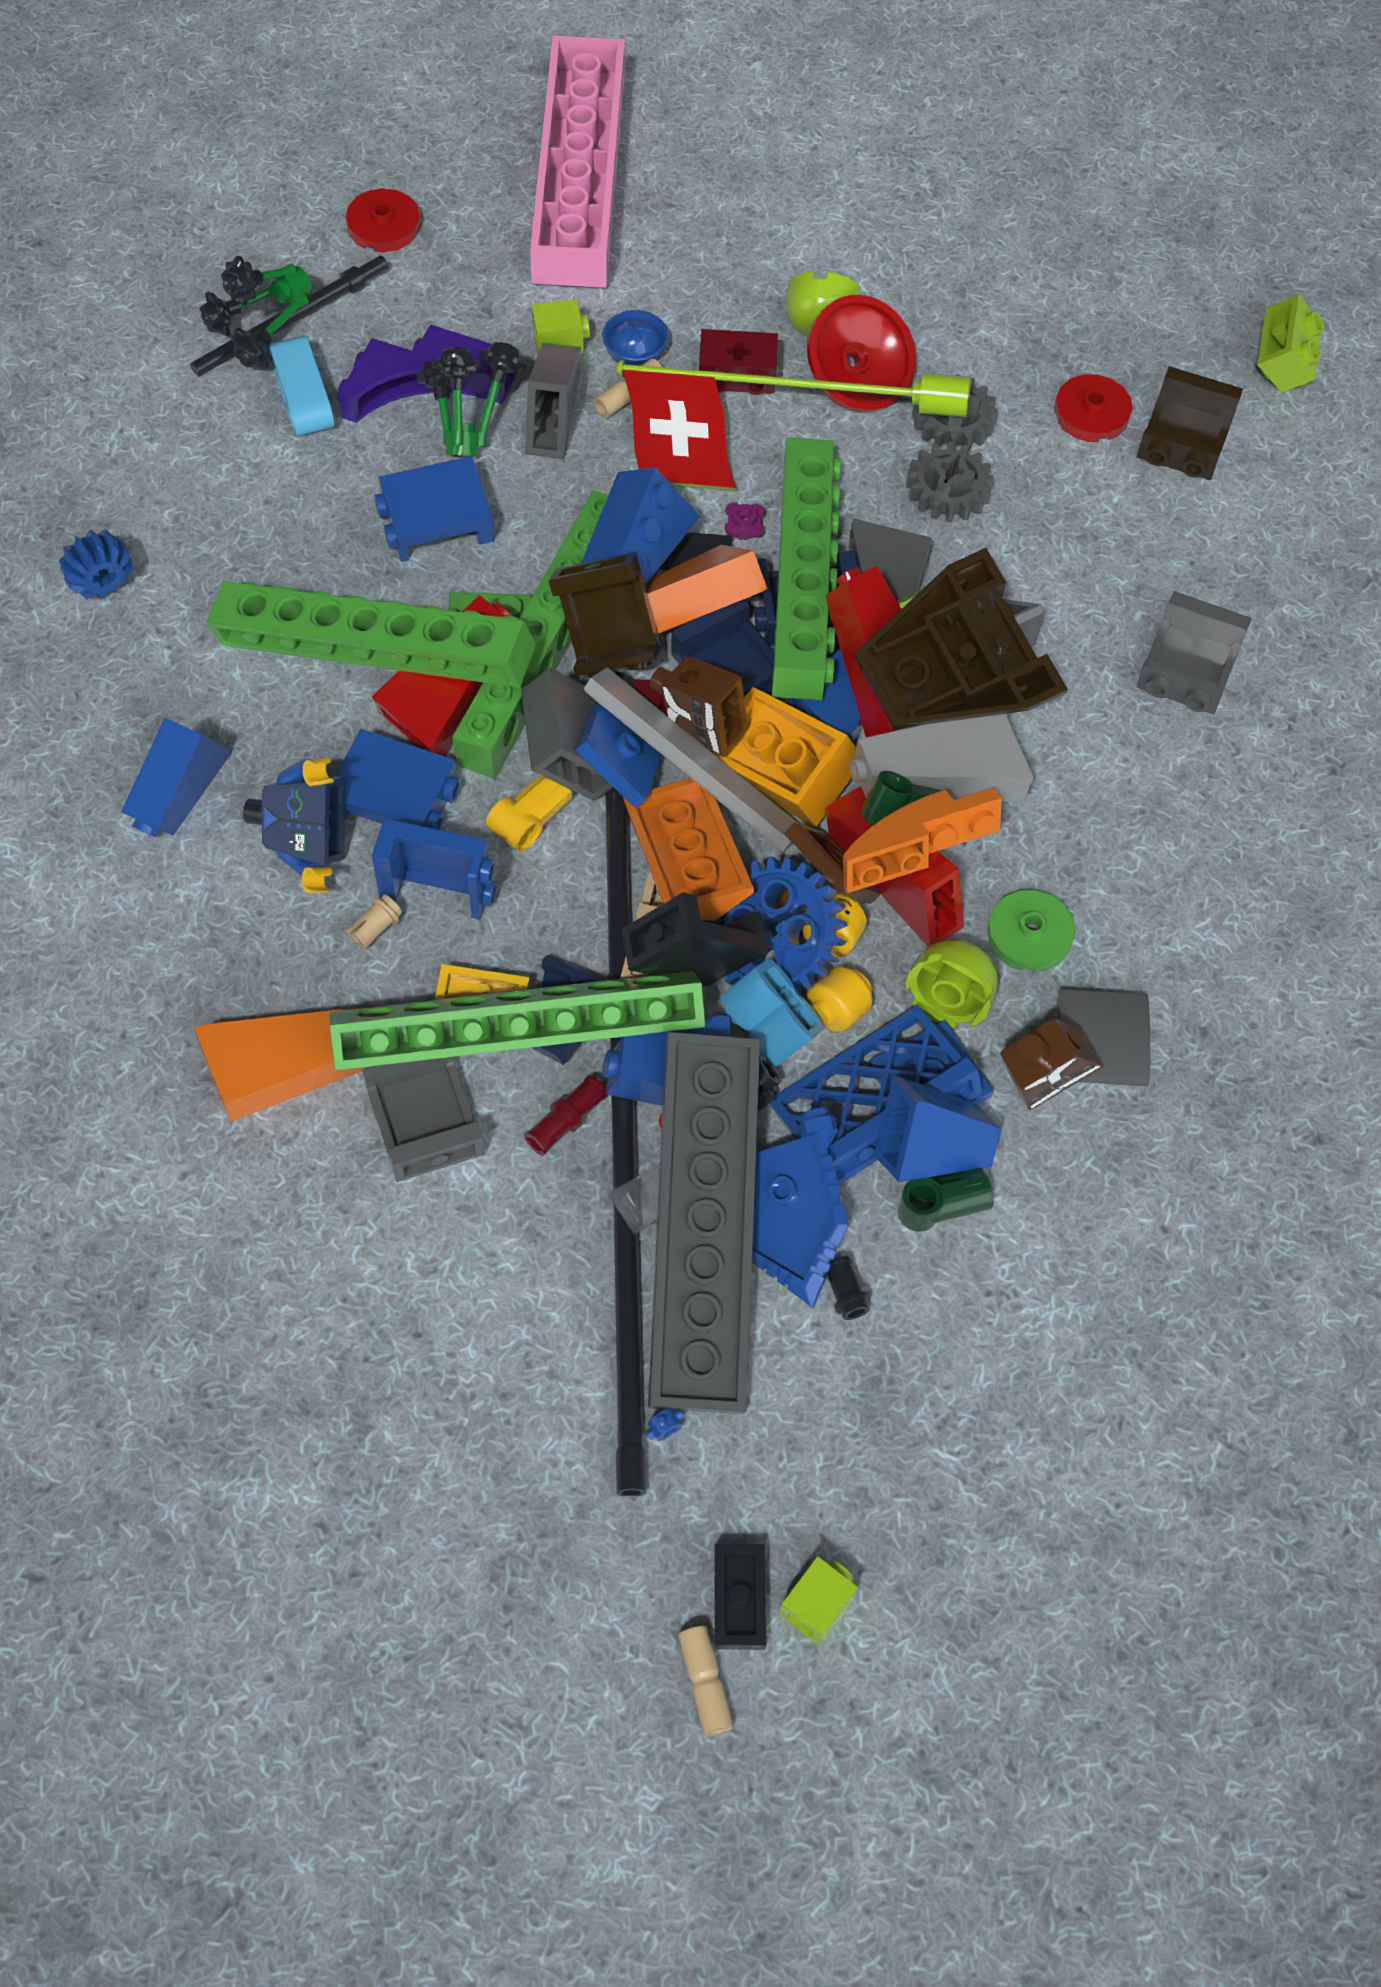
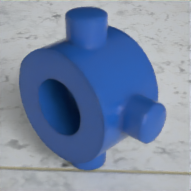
[646,1408,685,1441]

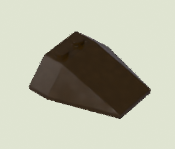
[854,548,1068,729]

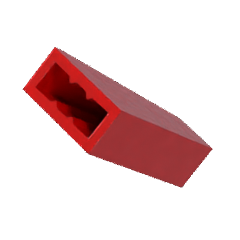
[825,565,901,738]
[371,595,511,757]
[825,787,964,947]

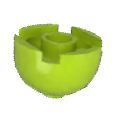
[786,271,862,339]
[905,939,999,1028]

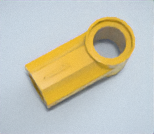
[485,775,572,853]

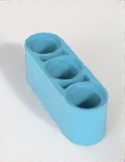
[268,335,335,437]

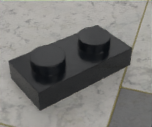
[714,1544,766,1650]

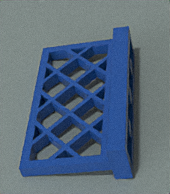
[769,1005,982,1185]

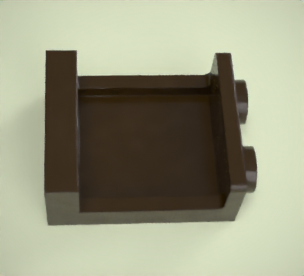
[1136,366,1243,481]
[548,552,661,678]

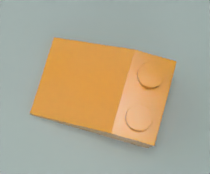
[708,687,856,827]

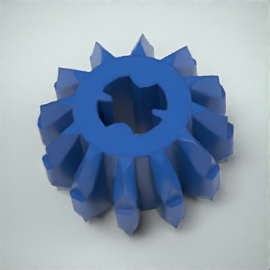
[58,529,134,600]

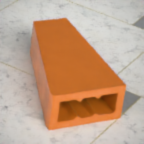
[645,545,767,634]
[194,1007,367,1122]

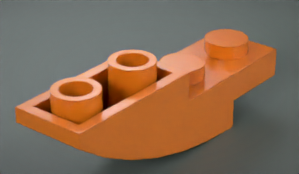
[843,787,1002,893]

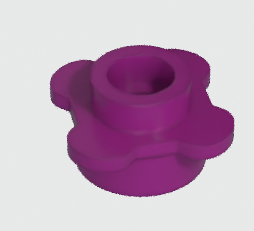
[724,502,765,540]

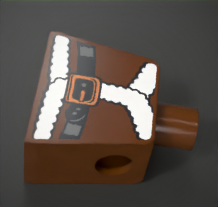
[649,657,748,757]
[1000,1019,1104,1110]

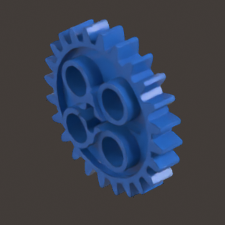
[714,857,848,996]

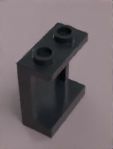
[622,892,769,987]

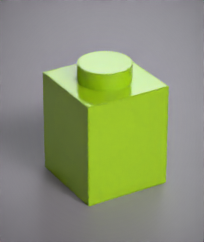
[531,299,590,355]
[779,1557,858,1646]

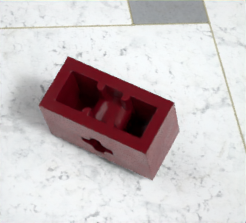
[699,329,778,395]

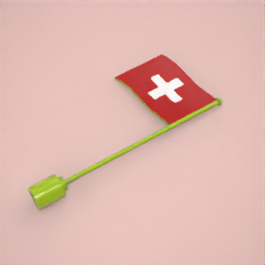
[616,360,971,491]

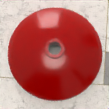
[807,295,916,412]

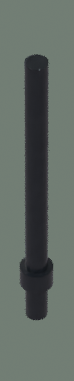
[190,255,388,377]

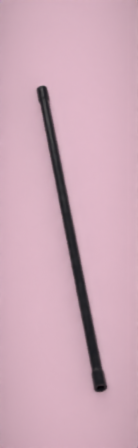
[605,671,646,1496]

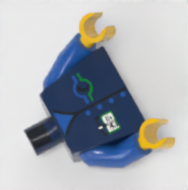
[243,757,346,894]

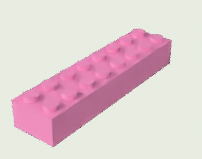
[530,36,625,288]

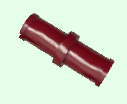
[524,1075,608,1156]

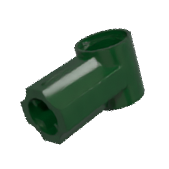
[860,771,950,825]
[898,1168,994,1232]

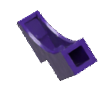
[337,324,517,423]

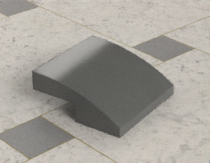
[1057,989,1150,1087]

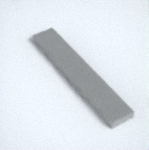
[583,667,798,852]

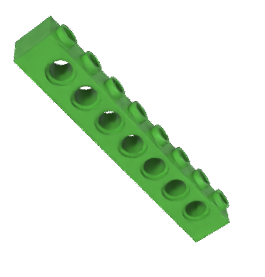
[772,437,841,700]
[452,490,608,779]
[206,581,536,688]
[330,971,705,1071]

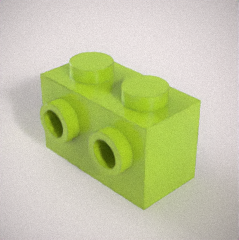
[1257,294,1324,392]

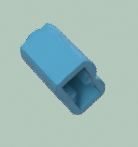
[720,958,825,1068]

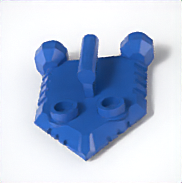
[752,1108,849,1308]

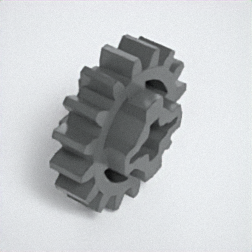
[912,374,998,451]
[906,442,994,522]

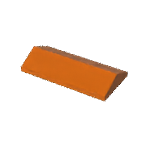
[623,778,754,921]

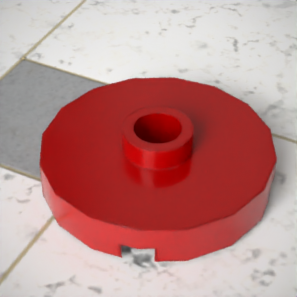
[345,188,421,253]
[1054,374,1133,442]

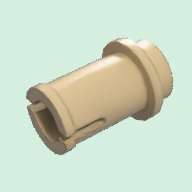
[345,894,402,950]

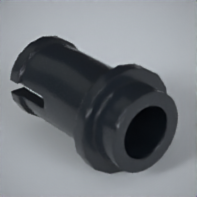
[825,1256,871,1320]

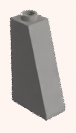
[849,714,1034,802]

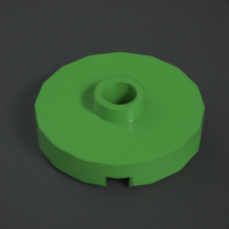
[987,890,1076,972]

